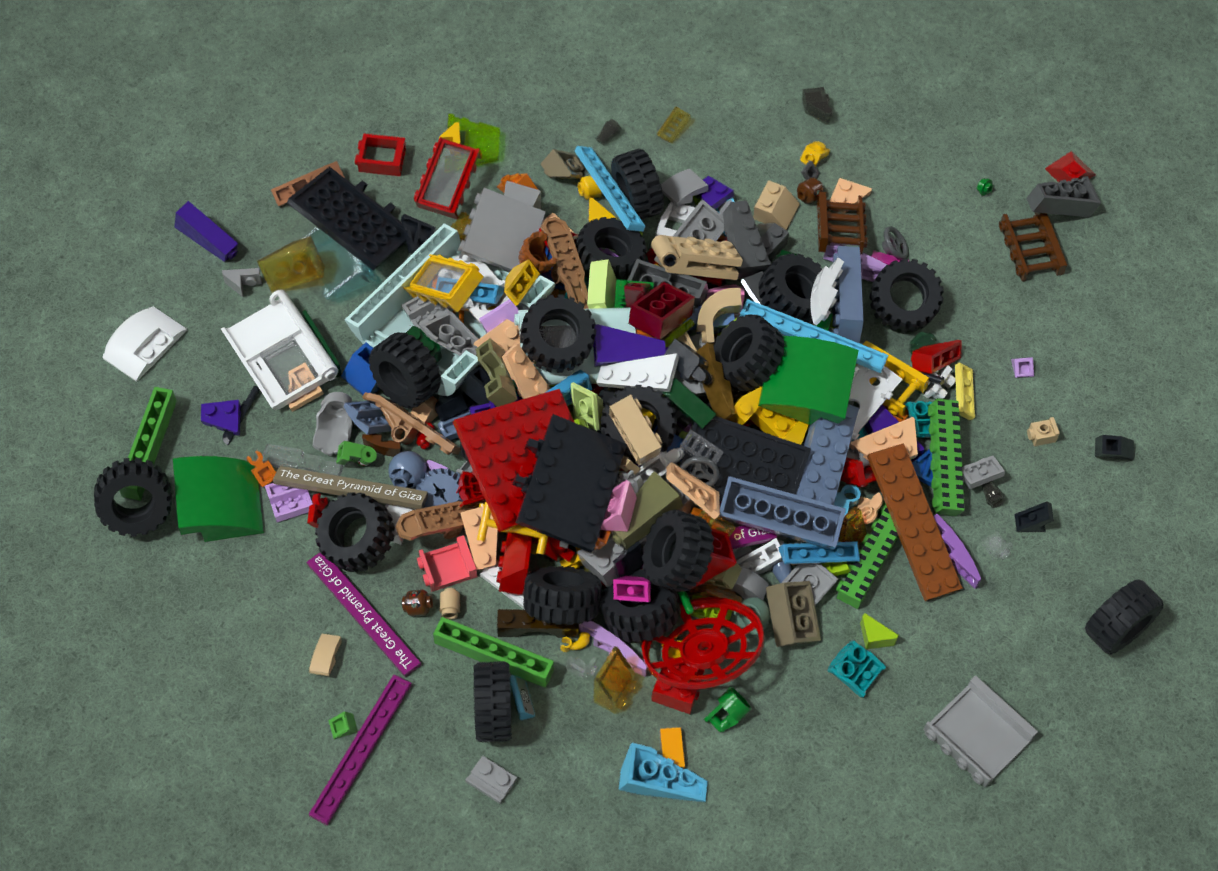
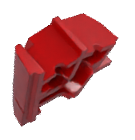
[456,470,485,507]
[532,536,575,562]

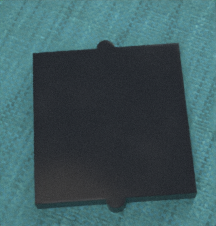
[613,541,644,578]

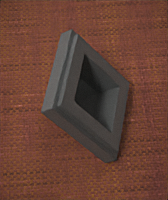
[801,160,819,180]

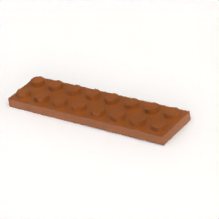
[867,443,962,601]

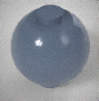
[388,451,427,489]

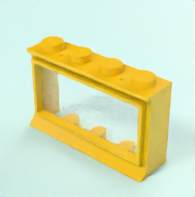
[403,254,484,313]

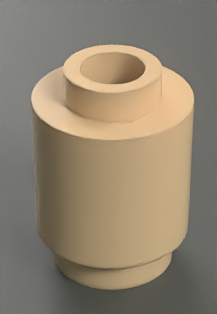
[440,588,460,619]

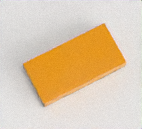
[660,727,685,769]

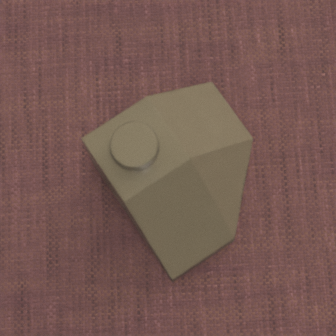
[541,149,584,179]

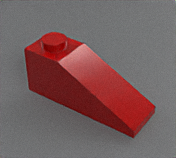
[911,340,962,374]

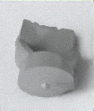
[312,392,353,456]

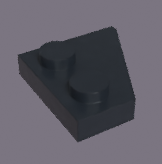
[401,214,436,254]

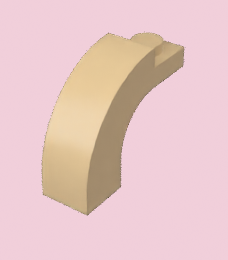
[696,288,742,345]

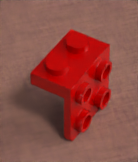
[840,457,876,487]

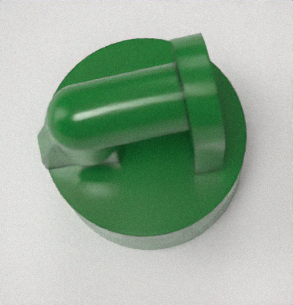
[703,687,752,732]

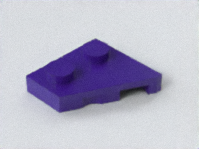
[699,176,734,209]
[201,400,241,436]

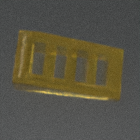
[657,106,691,144]

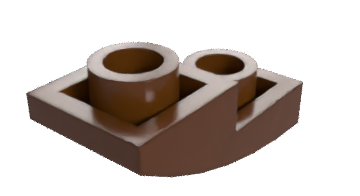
[362,433,402,457]

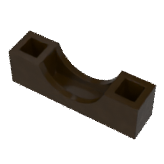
[497,609,579,638]

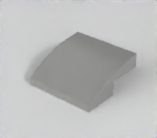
[661,169,708,206]
[402,288,449,328]

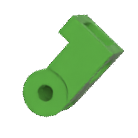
[336,441,377,467]

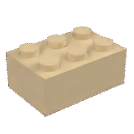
[609,395,662,466]

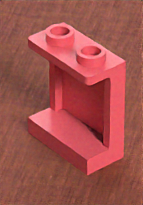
[416,535,477,592]

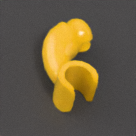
[560,632,590,652]

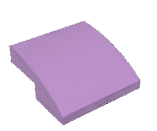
[265,483,313,522]

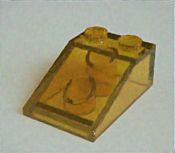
[257,236,325,293]
[594,646,637,714]

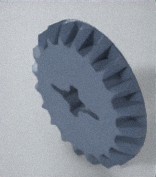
[416,468,463,508]

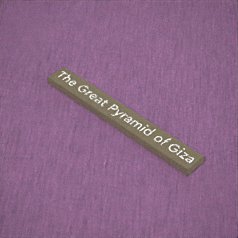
[273,466,428,509]

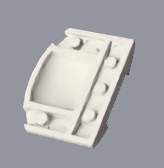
[103,307,187,382]

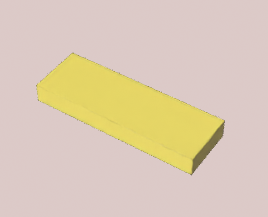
[955,363,975,420]

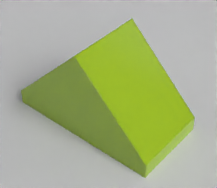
[860,613,899,650]

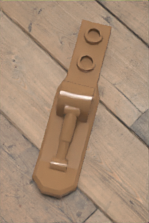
[540,217,589,309]
[362,392,461,455]
[395,500,486,540]

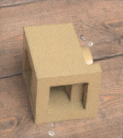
[1027,417,1060,446]

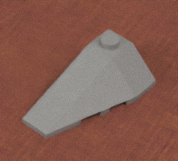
[420,311,482,367]

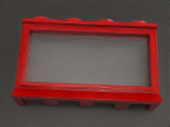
[414,137,482,219]

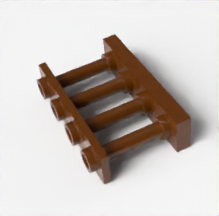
[817,192,868,254]
[999,212,1067,282]

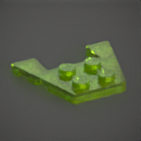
[444,113,500,173]

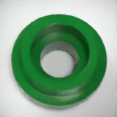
[977,178,993,196]

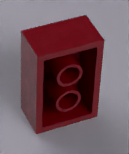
[628,281,695,340]

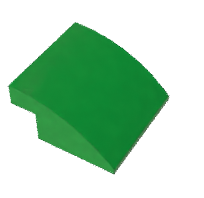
[758,336,859,425]
[173,456,264,542]

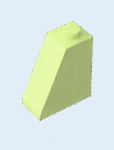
[587,259,616,309]

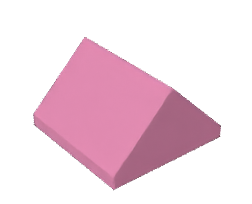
[600,480,637,532]

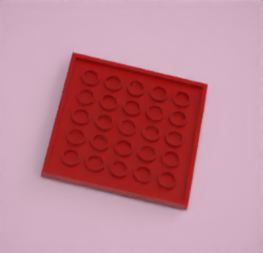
[453,389,574,532]

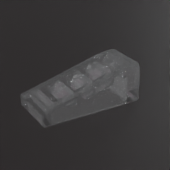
[679,429,724,468]

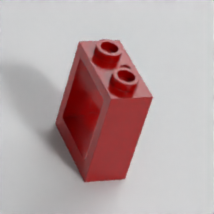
[355,133,406,177]

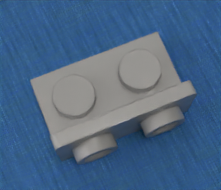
[962,456,1005,489]

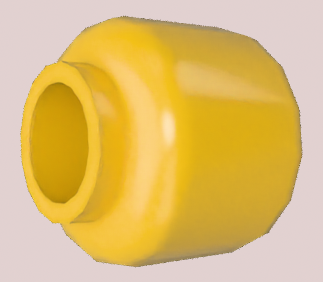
[578,175,603,199]

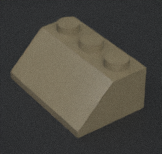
[766,581,821,647]

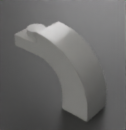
[699,565,769,600]

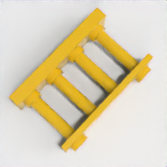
[856,340,929,418]

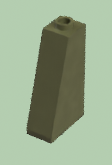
[612,471,683,549]

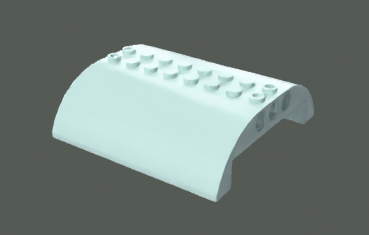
[345,224,555,396]

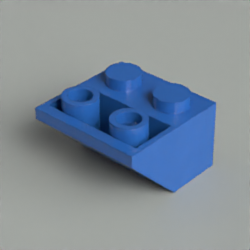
[341,342,379,395]

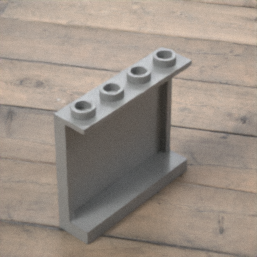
[458,188,545,272]
[923,675,1038,787]

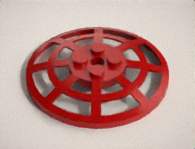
[642,597,764,689]

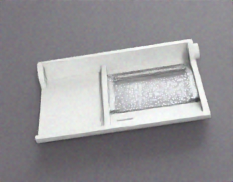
[221,290,338,410]

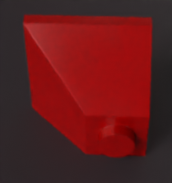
[1045,151,1095,182]

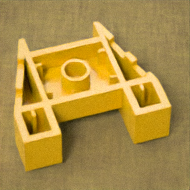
[728,386,809,445]

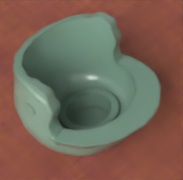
[734,597,770,635]

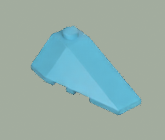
[619,743,707,802]

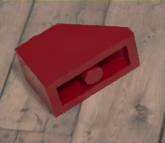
[624,282,650,307]

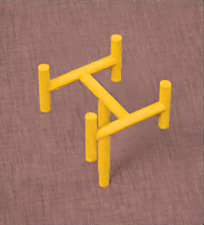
[477,502,548,555]

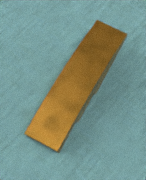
[696,343,735,420]

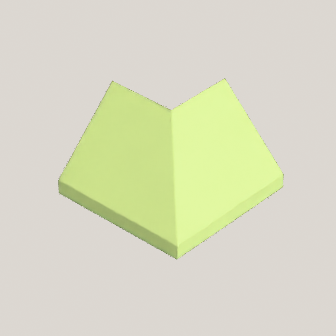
[570,382,603,431]

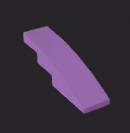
[933,514,981,589]

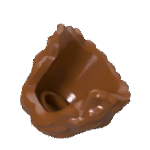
[518,230,557,274]

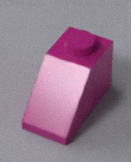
[613,576,651,602]

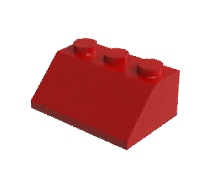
[496,533,532,595]

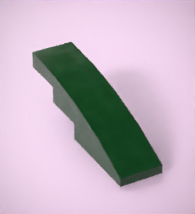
[662,377,716,430]

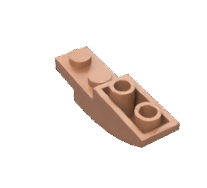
[271,161,344,206]

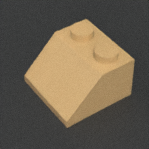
[753,180,800,231]

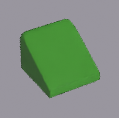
[328,711,358,739]

